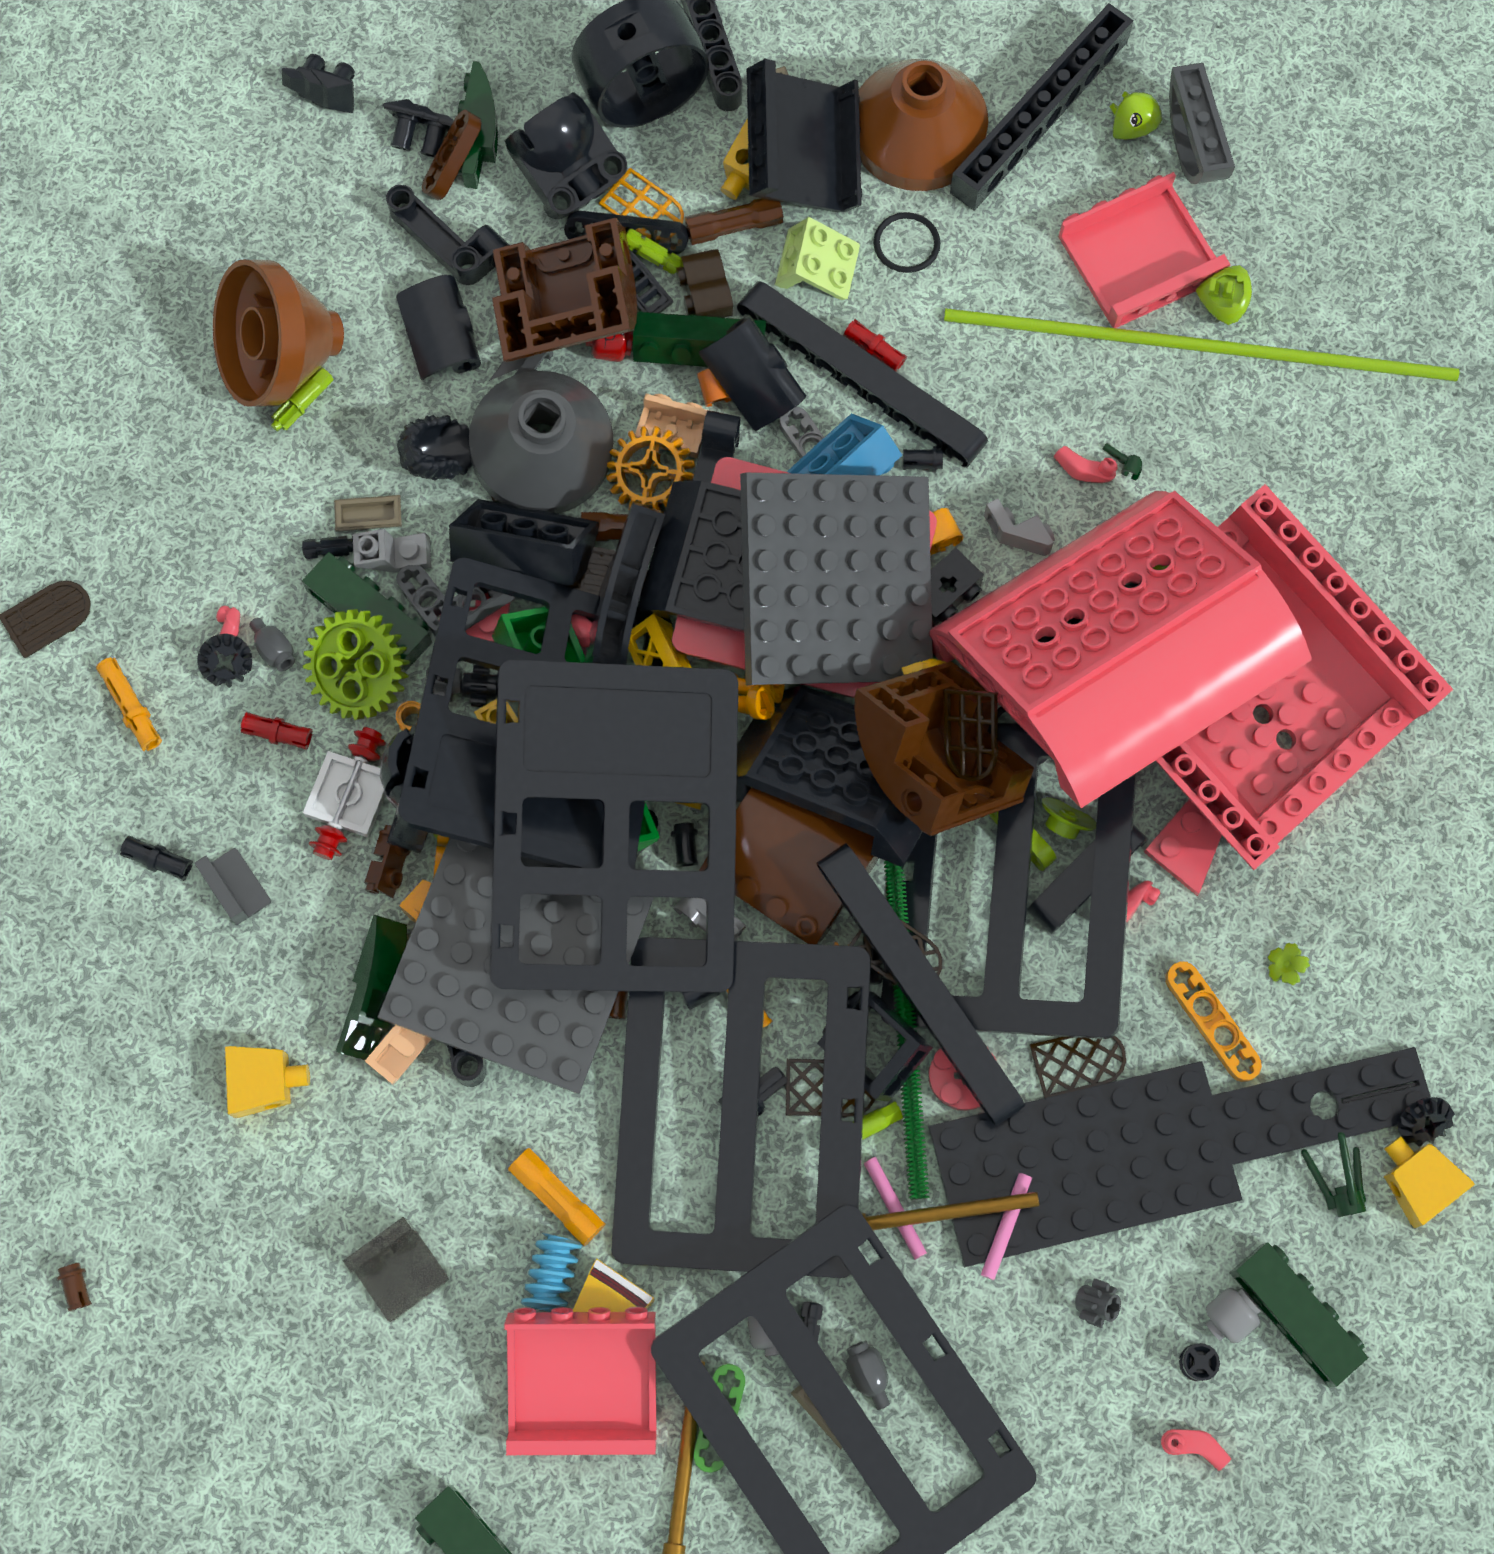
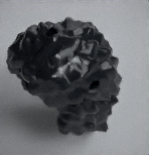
[397,415,472,481]

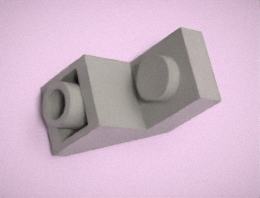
[984,499,1054,556]
[353,529,431,572]

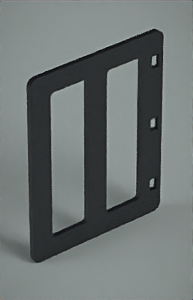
[881,723,1136,1039]
[611,937,871,1278]
[651,1205,1036,1554]

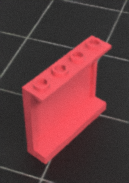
[1058,172,1230,328]
[504,1307,657,1456]

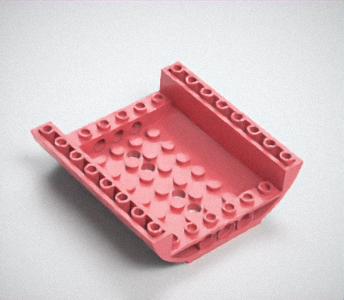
[1156,484,1454,870]
[929,490,1312,808]

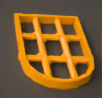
[599,168,684,240]

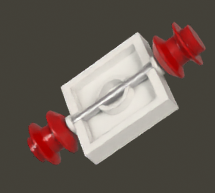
[303,727,386,860]

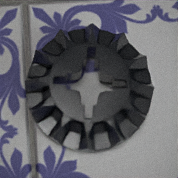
[197,634,252,688]
[1397,1097,1455,1147]

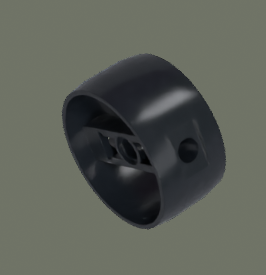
[572,0,709,128]

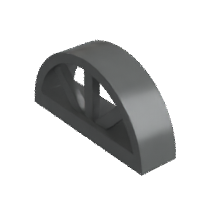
[1169,62,1235,184]

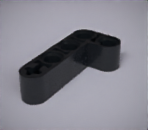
[693,410,741,483]
[1027,824,1149,935]

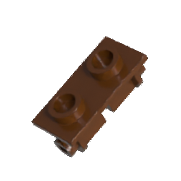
[364,825,411,899]

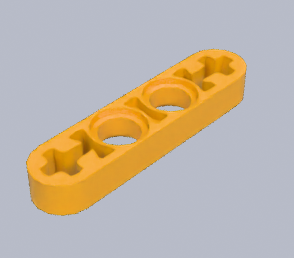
[1165,961,1262,1082]

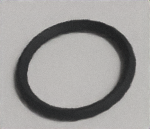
[873,212,941,273]

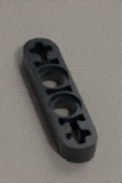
[564,211,689,255]

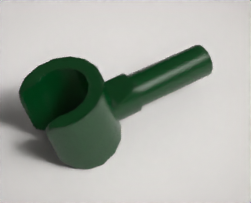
[1103,443,1142,481]

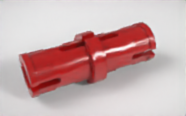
[843,319,907,372]
[241,712,313,750]

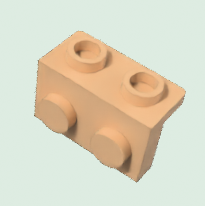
[635,394,707,458]

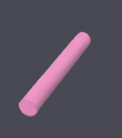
[863,1157,927,1260]
[981,1173,1032,1281]

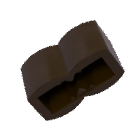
[676,249,733,318]

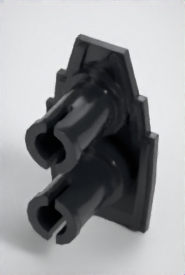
[282,54,355,113]
[382,99,454,158]

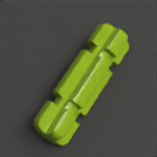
[626,229,681,274]

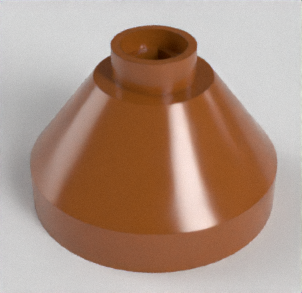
[859,59,988,191]
[213,259,344,407]

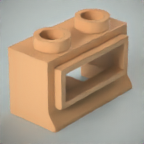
[365,1025,432,1085]

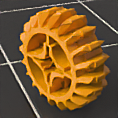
[606,426,695,511]

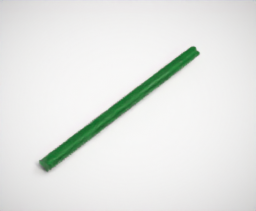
[884,861,930,1200]

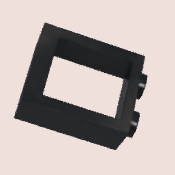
[817,990,933,1102]

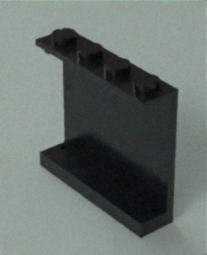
[746,59,862,213]

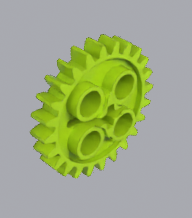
[303,609,410,720]

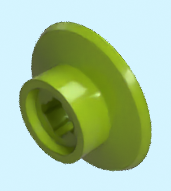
[1042,797,1096,839]

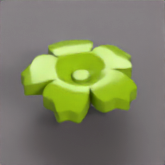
[1268,943,1310,986]

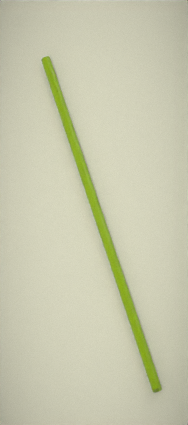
[944,308,1460,381]

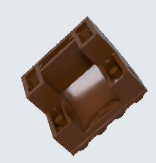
[492,218,637,362]
[854,661,1035,836]
[699,788,879,944]

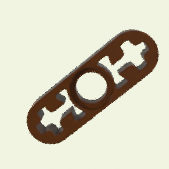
[422,110,482,201]

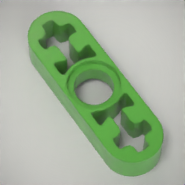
[694,1364,745,1473]

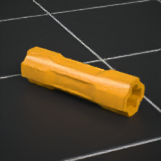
[508,1148,606,1246]

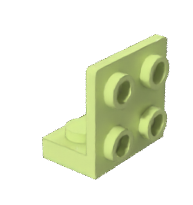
[775,217,860,300]

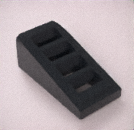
[629,250,674,313]

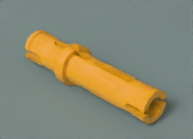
[96,657,162,751]

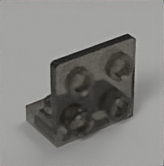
[343,1217,449,1322]

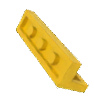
[628,613,692,668]

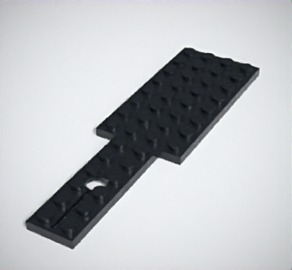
[928,1047,1431,1268]

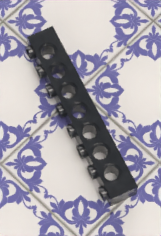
[950,3,1134,211]

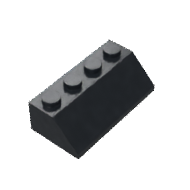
[449,499,599,586]

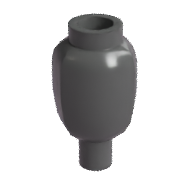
[249,618,295,671]
[846,1340,890,1410]

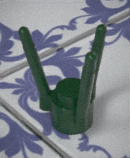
[1301,1132,1367,1217]

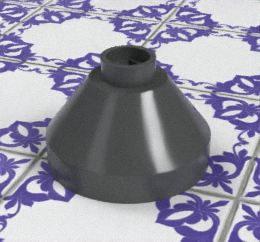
[469,371,614,514]

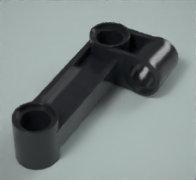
[386,185,510,285]

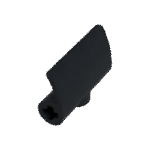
[396,275,481,380]
[699,315,806,431]

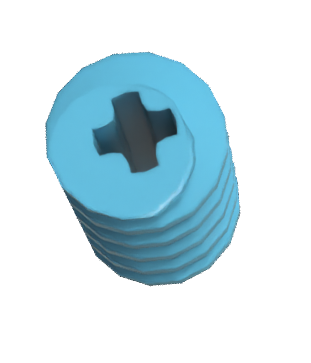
[521,1233,582,1312]

